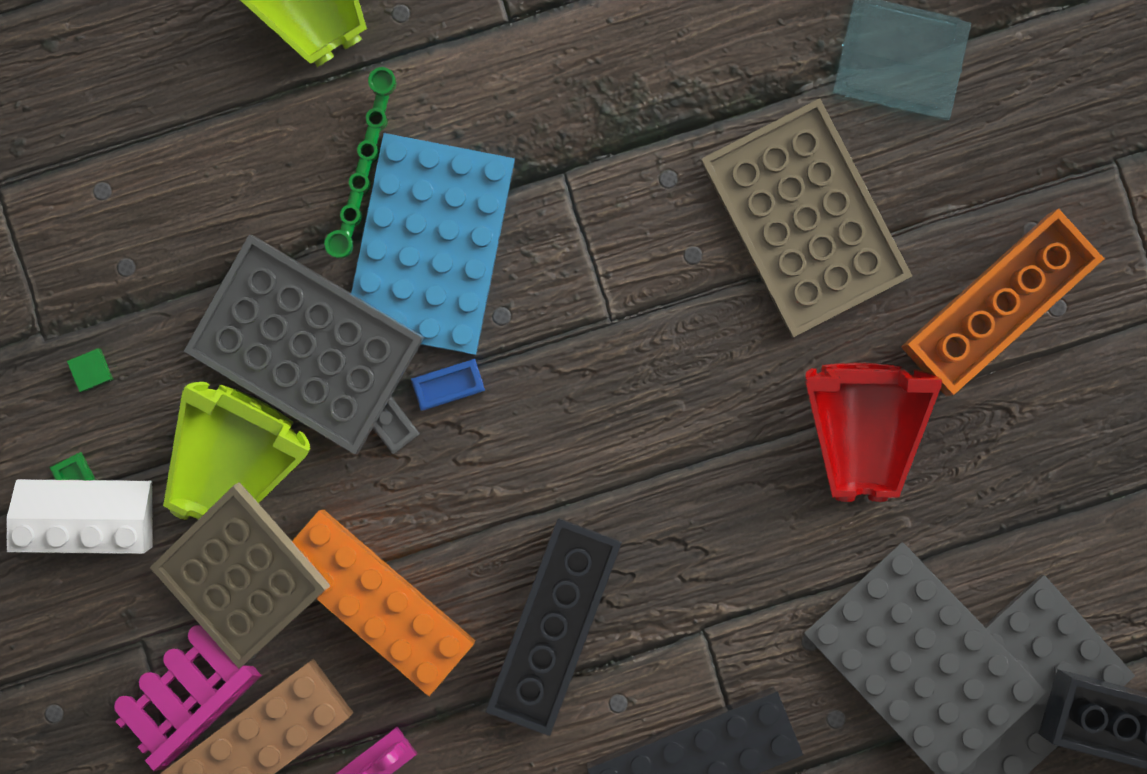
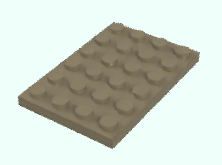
[700,98,912,338]

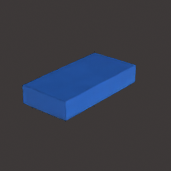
[411,359,485,411]

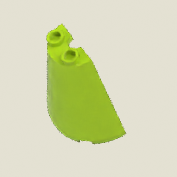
[240,0,367,67]
[163,382,310,520]

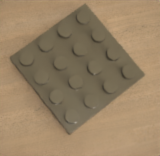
[150,482,331,669]

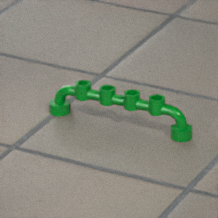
[325,67,396,259]

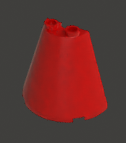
[805,363,942,502]

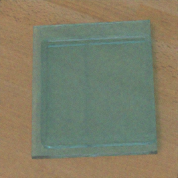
[833,0,971,120]

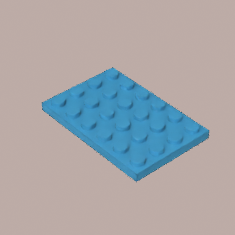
[351,133,515,355]

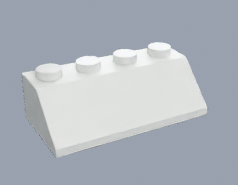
[7,479,153,554]

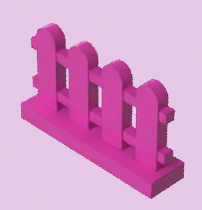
[114,625,262,771]
[335,727,417,774]

